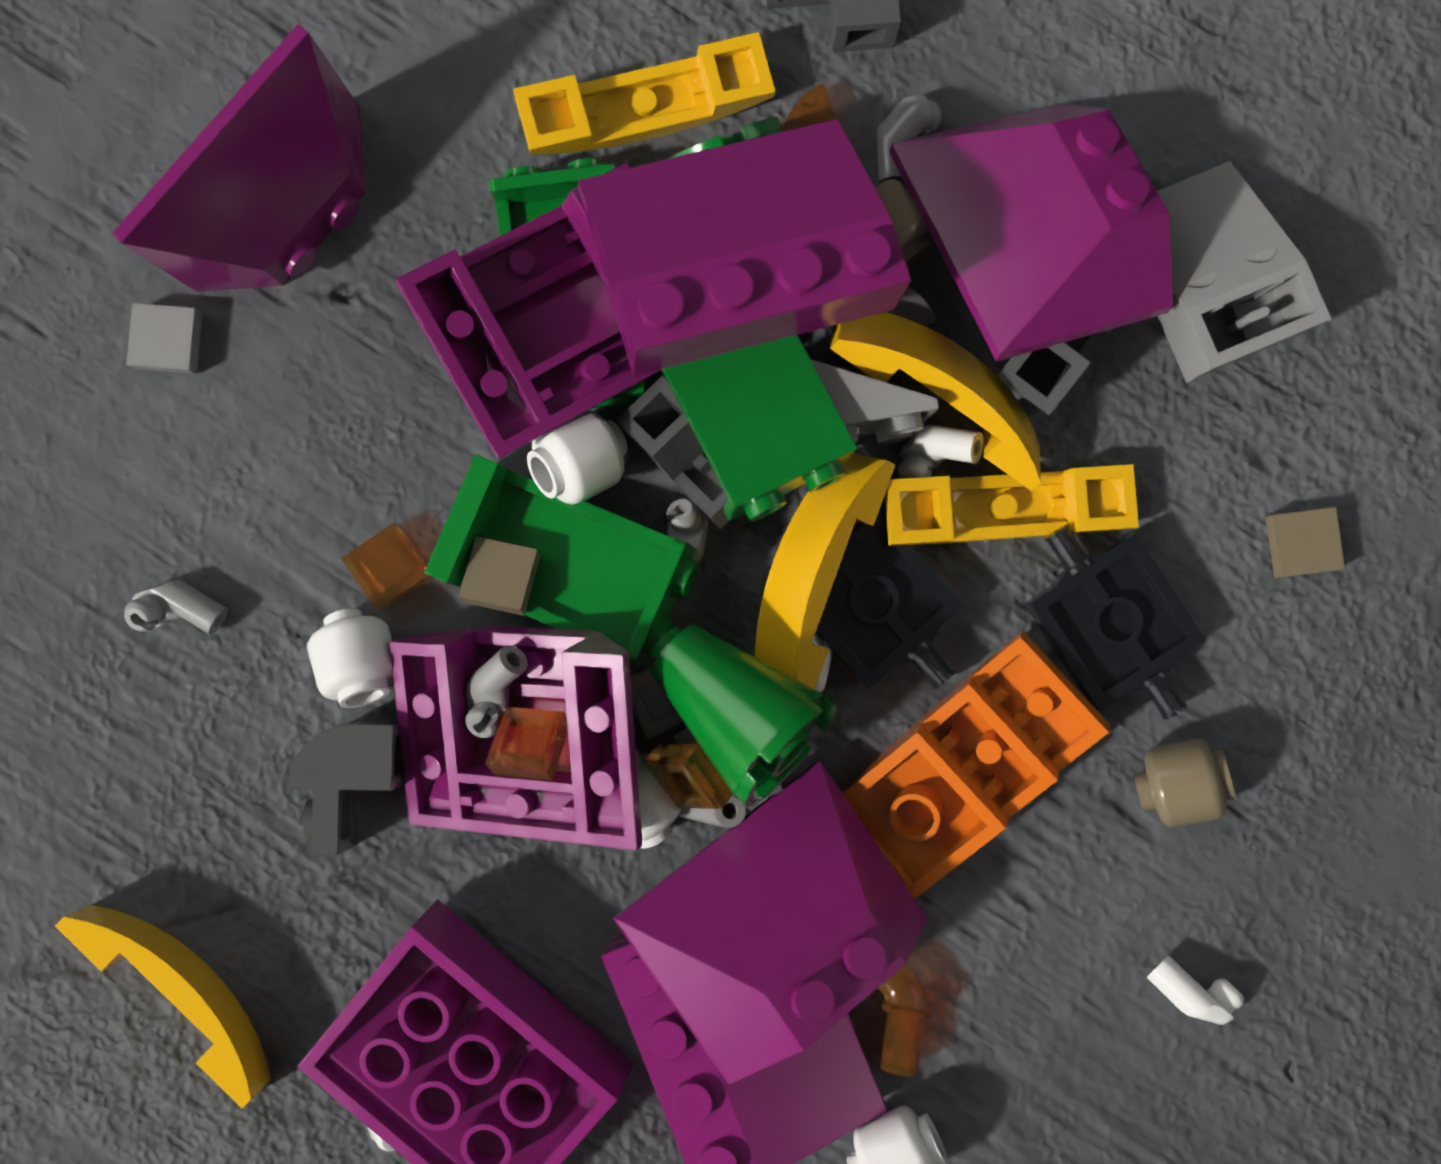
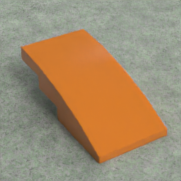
[841,630,1110,899]

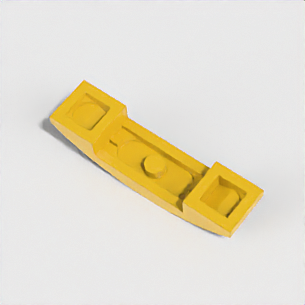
[513,32,776,154]
[830,312,1041,491]
[755,453,895,689]
[885,464,1139,545]
[55,905,271,1109]

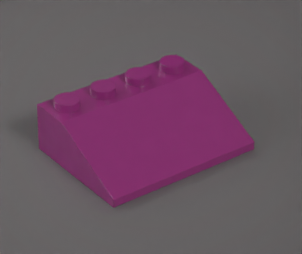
[578,119,911,377]
[297,899,633,1164]
[601,933,887,1164]

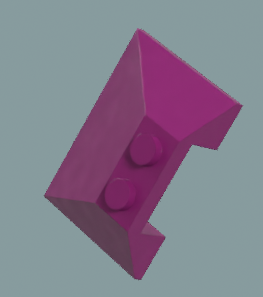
[111,24,365,292]
[889,104,1173,362]
[395,163,661,460]
[389,625,643,850]
[613,761,928,1084]

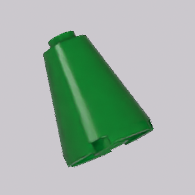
[651,625,837,808]

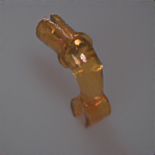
[877,965,933,1076]

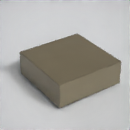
[1265,507,1345,578]
[458,536,541,616]

